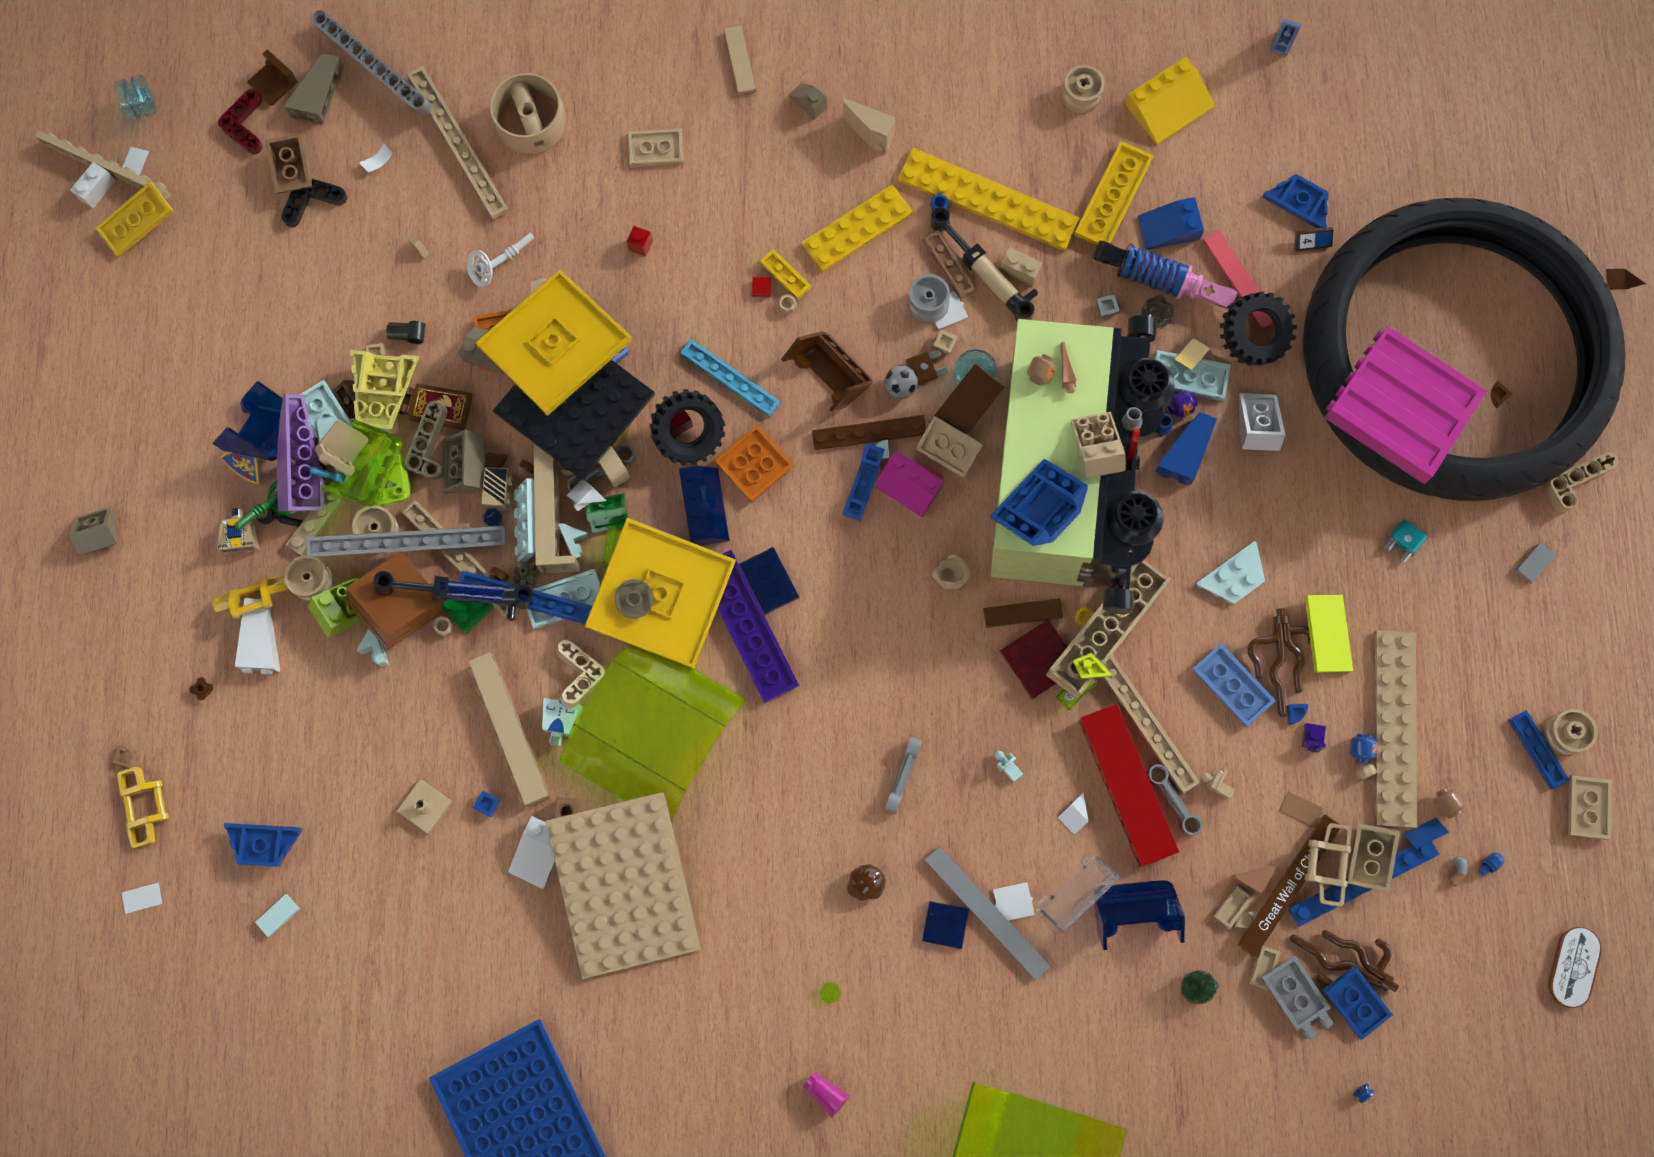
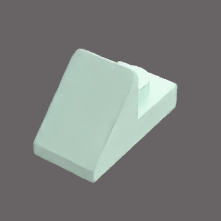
[558,523,587,561]
[357,629,389,667]

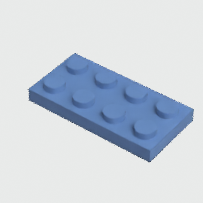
[1192,643,1276,727]

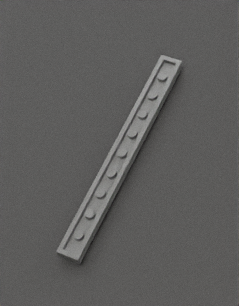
[306,526,506,557]

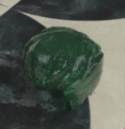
[1181,970,1219,1005]

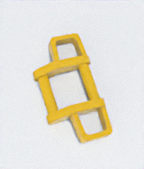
[212,575,288,619]
[118,767,169,848]

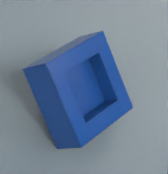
[473,790,501,818]

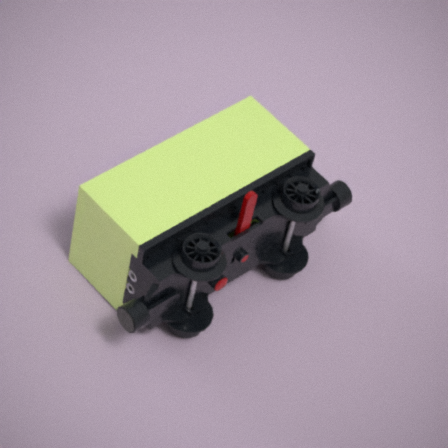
[990,315,1175,614]

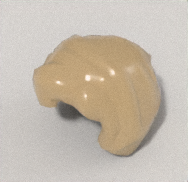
[932,554,970,590]

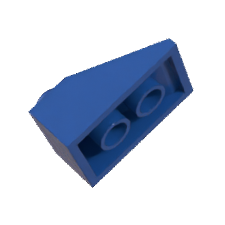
[1138,197,1204,250]

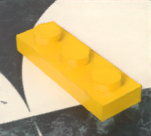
[760,249,811,300]

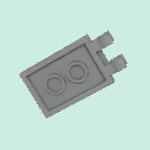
[1260,955,1334,1040]

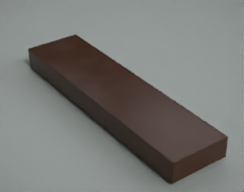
[983,598,1063,628]

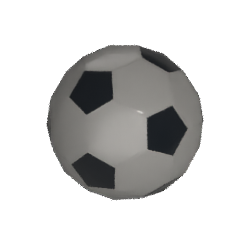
[884,365,918,399]

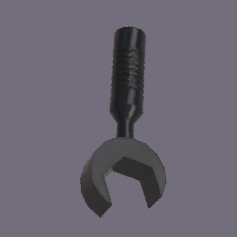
[256,508,303,527]

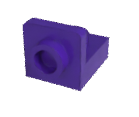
[1302,723,1326,753]

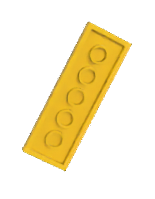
[1074,141,1154,245]
[802,184,913,273]

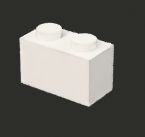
[70,162,116,208]

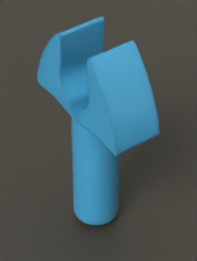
[309,467,346,483]

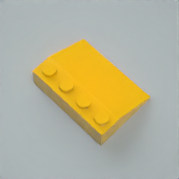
[1125,56,1215,145]

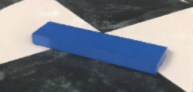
[1508,710,1569,790]

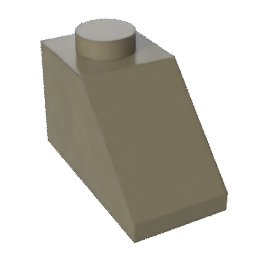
[789,83,827,120]

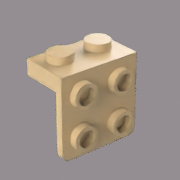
[315,420,368,476]

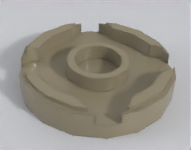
[615,579,654,618]

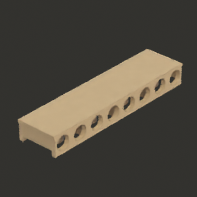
[1046,561,1171,699]

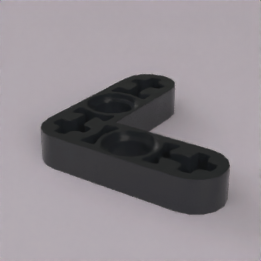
[281,179,347,227]

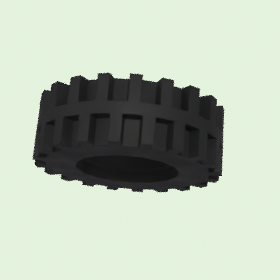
[1220,292,1297,366]
[649,389,725,466]

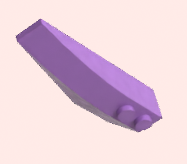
[277,394,324,511]

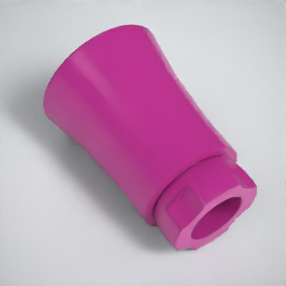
[803,1072,850,1118]

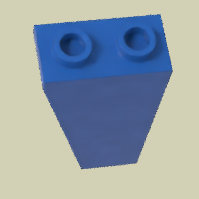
[1156,412,1217,485]

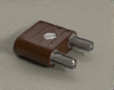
[906,350,948,386]

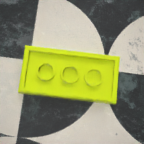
[1305,595,1353,673]

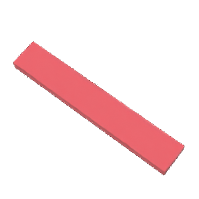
[1202,229,1273,330]

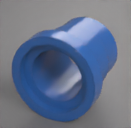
[1155,414,1172,435]

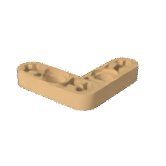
[556,640,605,708]

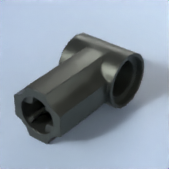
[386,321,426,344]

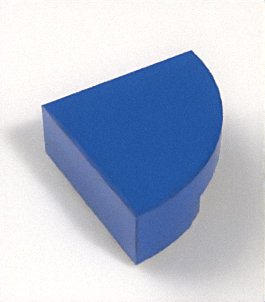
[1287,704,1308,725]

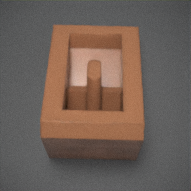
[1231,865,1275,895]

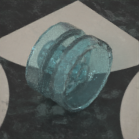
[114,75,156,121]
[954,349,997,387]

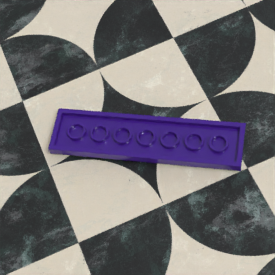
[717,550,799,704]

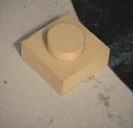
[933,330,958,355]

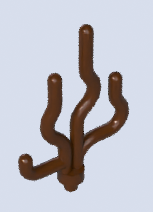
[1247,608,1311,717]
[1290,930,1399,992]

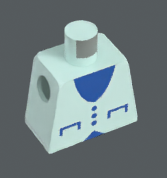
[542,698,583,746]

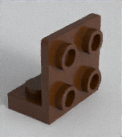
[247,49,298,105]

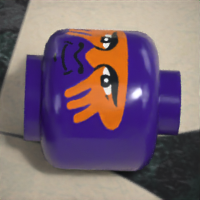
[1167,391,1197,418]

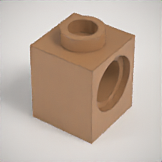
[555,797,580,818]

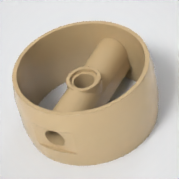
[490,73,566,154]

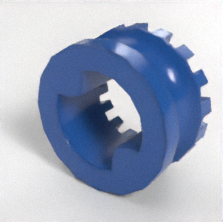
[1353,1083,1375,1103]

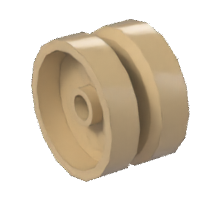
[1062,65,1105,113]
[352,505,399,534]
[284,555,334,602]
[1543,709,1598,756]

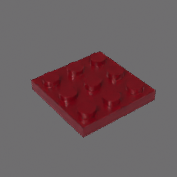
[999,619,1067,700]

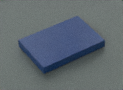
[1322,965,1393,1040]

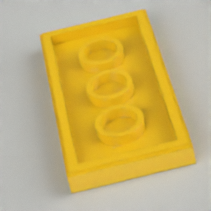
[95,182,174,258]

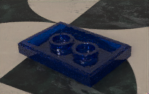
[739,547,799,615]

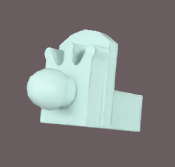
[995,751,1023,783]

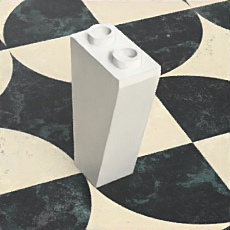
[235,598,280,675]

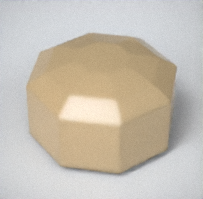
[778,294,797,314]
[433,616,453,636]
[1355,764,1377,780]

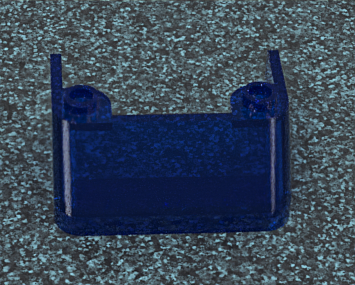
[1093,880,1185,950]

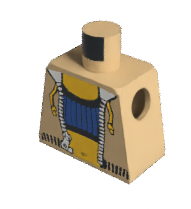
[217,508,260,554]

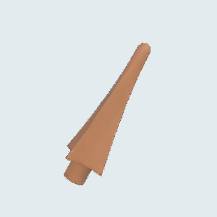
[1060,342,1077,393]

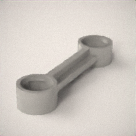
[567,444,635,491]
[884,737,922,814]
[1147,764,1202,836]

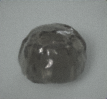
[1141,294,1175,329]

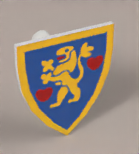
[220,450,263,485]

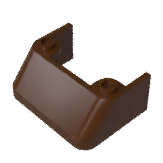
[781,331,873,412]

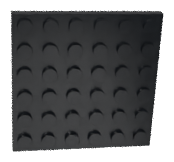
[492,359,655,481]

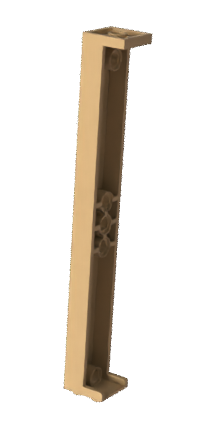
[531,278,580,574]

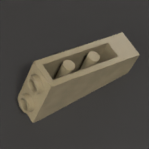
[285,53,343,123]

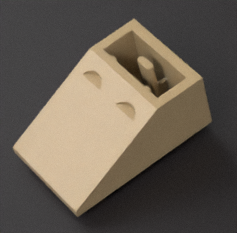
[1071,412,1125,478]

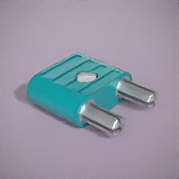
[1383,519,1428,564]

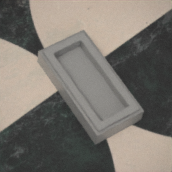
[1515,542,1557,584]

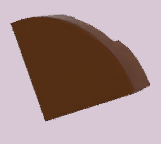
[1490,381,1512,408]
[484,452,507,471]

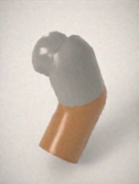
[1448,856,1468,887]

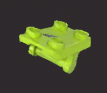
[369,452,412,507]

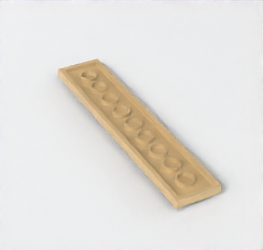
[1375,630,1417,828]

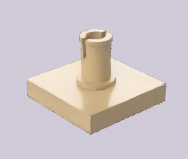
[397,779,453,834]

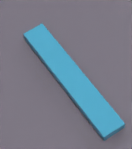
[680,339,781,418]

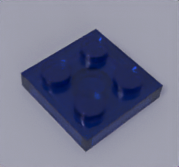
[922,901,969,949]

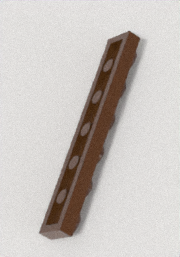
[812,415,926,450]

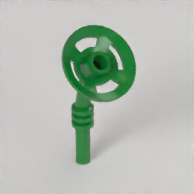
[234,480,298,530]

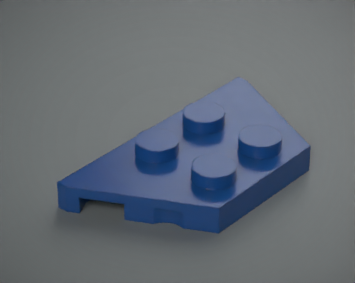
[1262,174,1328,229]
[224,823,303,867]

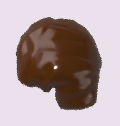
[847,864,886,901]

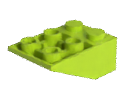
[308,575,363,638]

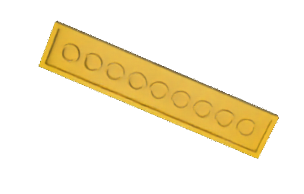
[898,148,1080,252]

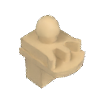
[1202,768,1235,799]

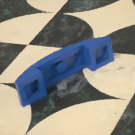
[842,443,885,521]

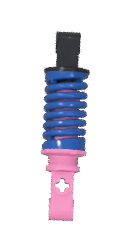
[1092,240,1238,310]

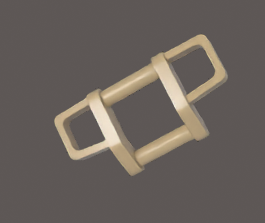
[1305,823,1352,907]

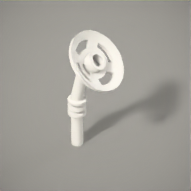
[467,232,535,287]

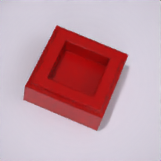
[752,277,771,297]

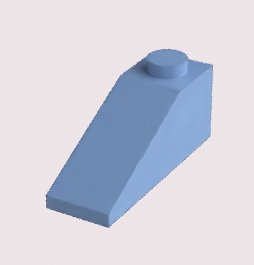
[1270,19,1301,56]

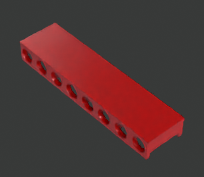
[1078,704,1179,867]

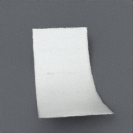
[359,143,393,172]

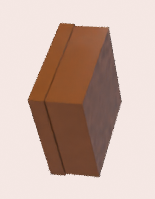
[345,552,443,650]

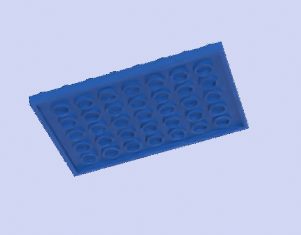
[429,1019,606,1157]

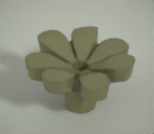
[514,562,539,585]

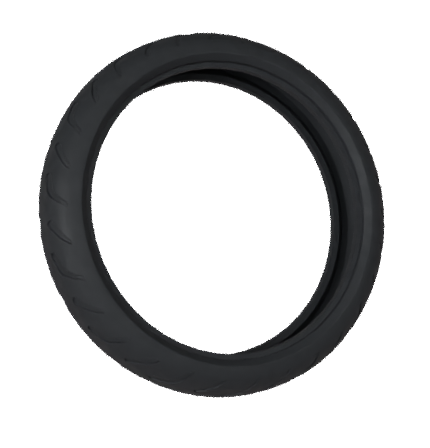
[1303,198,1626,501]

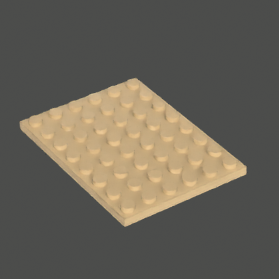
[546,792,701,979]

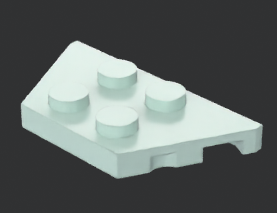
[1195,541,1265,605]

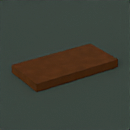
[929,363,1005,435]

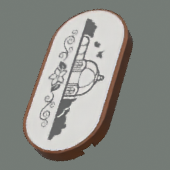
[1548,927,1602,1008]

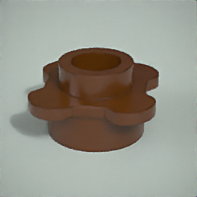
[189,677,213,700]

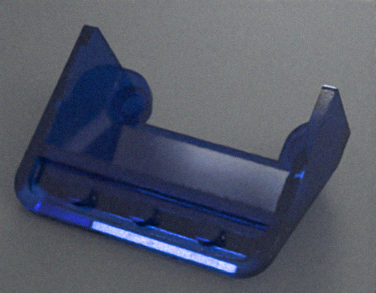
[212,381,283,461]

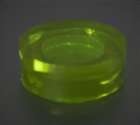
[820,982,840,1003]

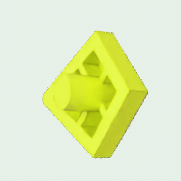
[1073,653,1111,679]

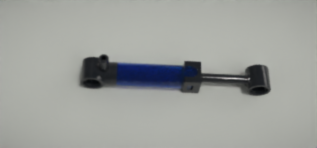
[373,571,533,621]

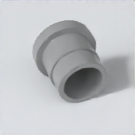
[1122,407,1142,432]

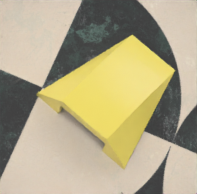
[350,350,419,430]

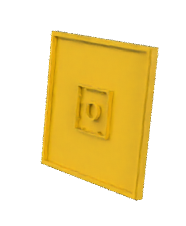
[475,269,633,416]
[584,518,736,668]

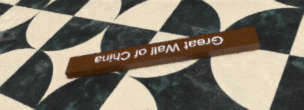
[1237,814,1340,957]

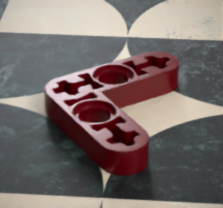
[218,89,263,154]

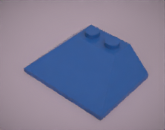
[990,459,1088,546]

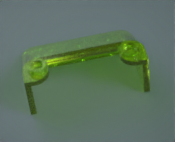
[320,418,403,506]

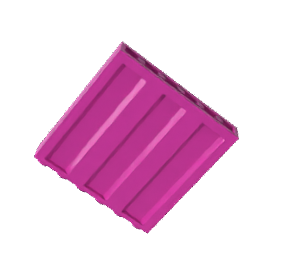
[1324,326,1487,485]

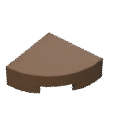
[111,745,133,769]

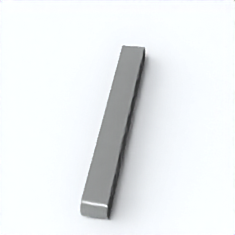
[312,10,432,116]

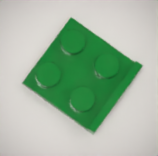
[441,588,494,634]

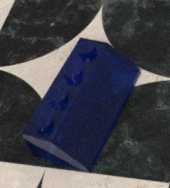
[679,465,730,546]

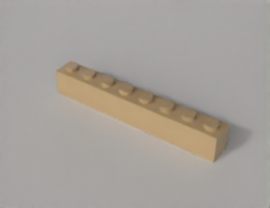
[468,652,550,807]

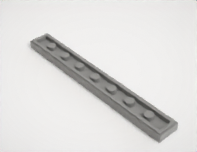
[925,847,1051,981]

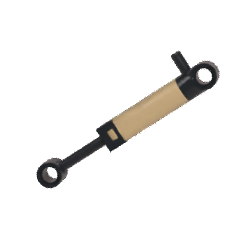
[931,207,1038,322]

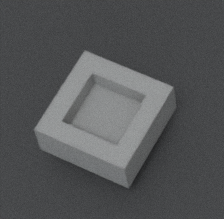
[1096,295,1120,318]

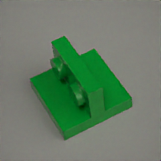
[586,493,629,533]

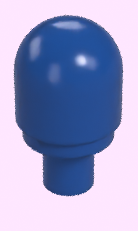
[1478,852,1504,876]

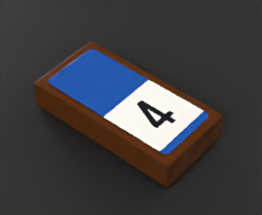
[1294,227,1334,251]

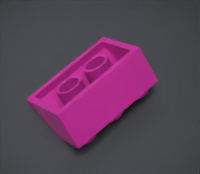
[875,450,944,517]

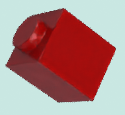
[626,226,653,257]

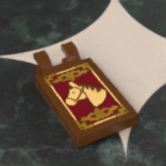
[398,384,473,430]

